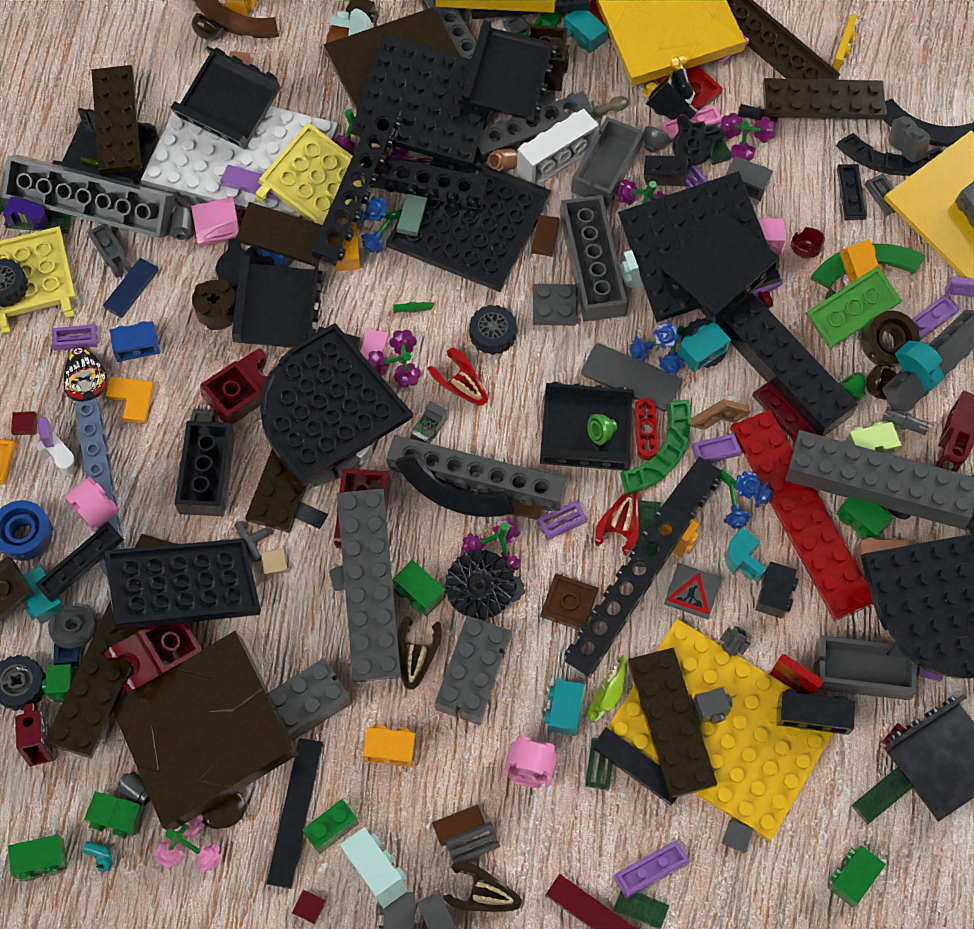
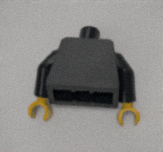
[643,55,698,120]

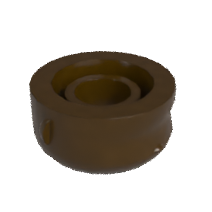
[861,310,920,367]

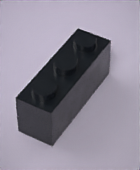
[662,456,722,520]
[776,689,855,735]

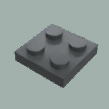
[533,284,576,326]

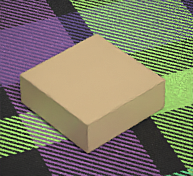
[261,548,288,577]

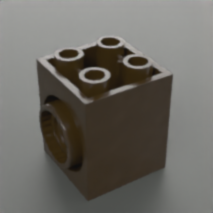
[526,24,570,91]

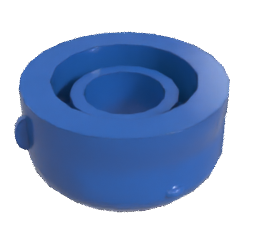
[0,500,54,561]

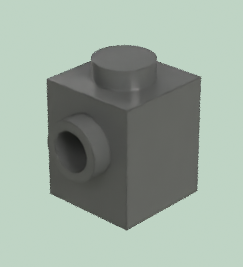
[693,687,732,724]

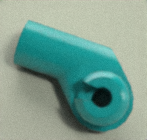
[82,841,113,872]

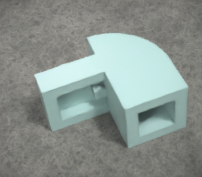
[330,8,372,36]
[619,250,643,288]

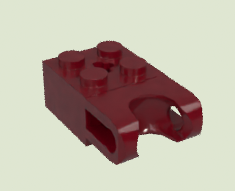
[200,349,268,424]
[935,390,974,472]
[334,468,391,549]
[104,623,202,694]

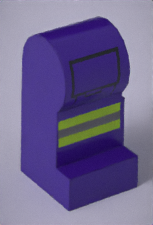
[3,197,48,229]

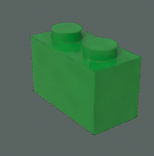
[836,496,893,539]
[393,560,446,616]
[302,799,359,855]
[8,834,67,882]
[828,845,886,908]

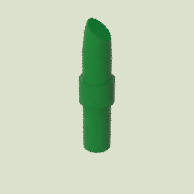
[393,302,434,313]

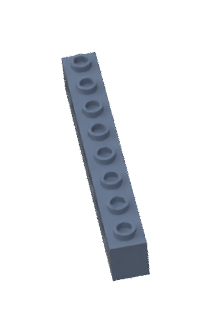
[74,399,125,576]

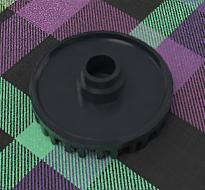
[444,549,515,620]

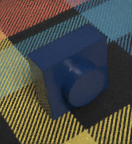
[53,644,79,667]

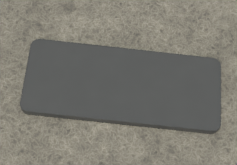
[581,343,682,412]

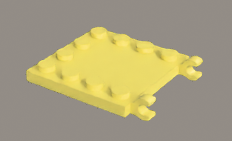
[254,122,363,225]
[0,226,77,334]

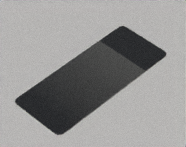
[295,502,328,529]

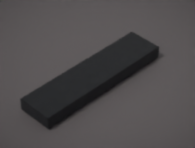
[36,522,124,602]
[591,727,677,806]

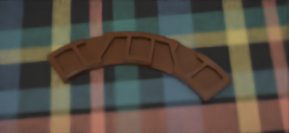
[193,0,279,38]

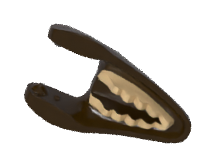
[398,616,442,690]
[443,862,522,912]

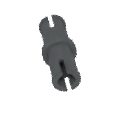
[882,407,930,436]

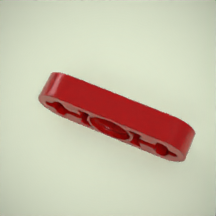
[635,398,658,461]

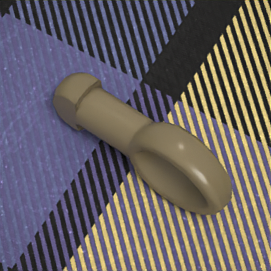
[593,96,629,117]

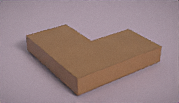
[689,399,751,430]

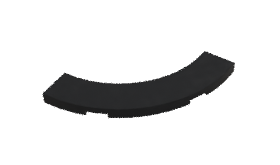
[882,98,974,147]
[836,133,943,176]
[395,453,515,517]

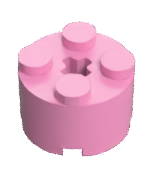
[63,476,119,532]
[503,736,557,788]

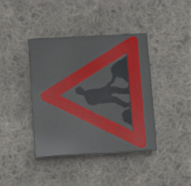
[664,563,722,619]

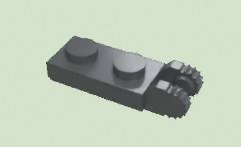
[87,224,132,278]

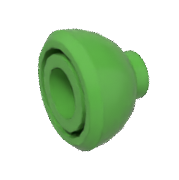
[587,414,617,445]

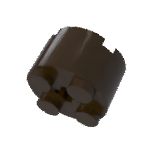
[192,280,236,330]

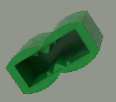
[84,791,144,839]

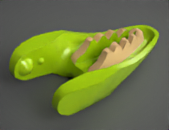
[586,655,627,722]

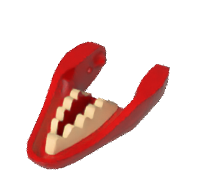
[427,348,488,406]
[595,493,639,556]

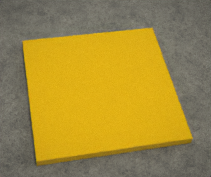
[883,130,974,279]

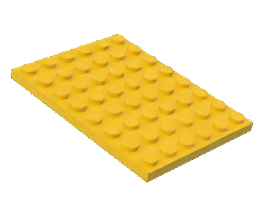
[607,619,833,842]

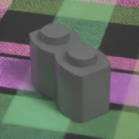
[888,116,931,162]

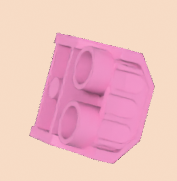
[191,196,239,246]

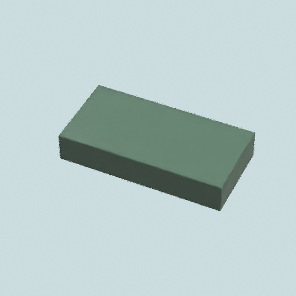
[397,194,428,236]

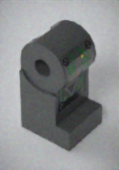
[410,401,447,444]

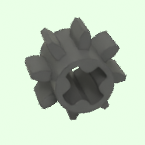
[720,626,751,656]

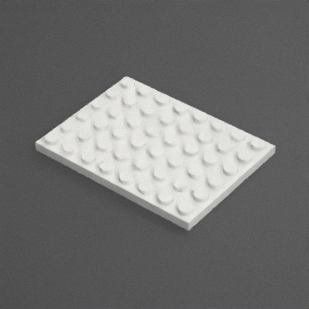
[141,85,338,218]

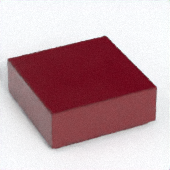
[11,411,37,435]
[292,889,326,925]

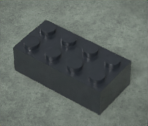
[174,421,235,517]

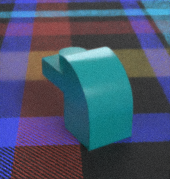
[895,341,945,391]
[725,527,767,583]

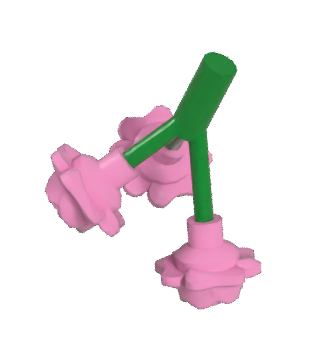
[153,814,221,873]

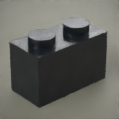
[644,155,689,186]
[755,561,799,619]

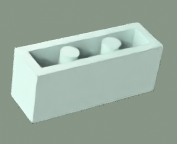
[340,827,408,909]

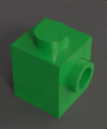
[42,664,76,703]

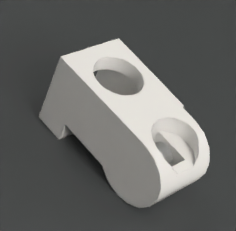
[35,432,78,475]

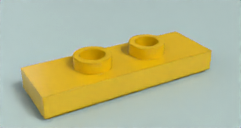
[832,14,858,73]

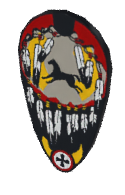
[63,347,108,402]

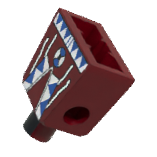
[15,704,54,767]

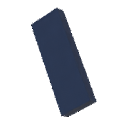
[103,258,159,318]

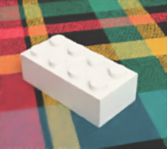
[517,108,599,185]

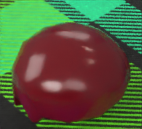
[790,227,825,259]

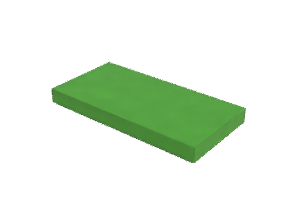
[805,266,902,349]

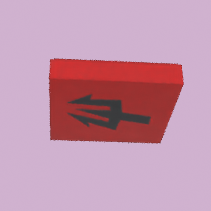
[770,654,823,695]

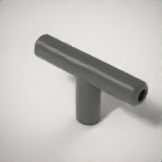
[234,521,270,562]

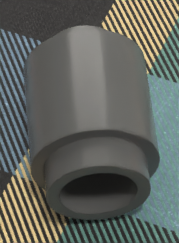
[170,207,192,240]
[118,771,151,807]

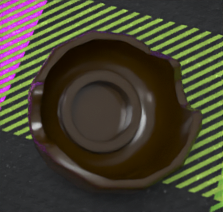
[192,13,223,41]
[866,365,897,400]

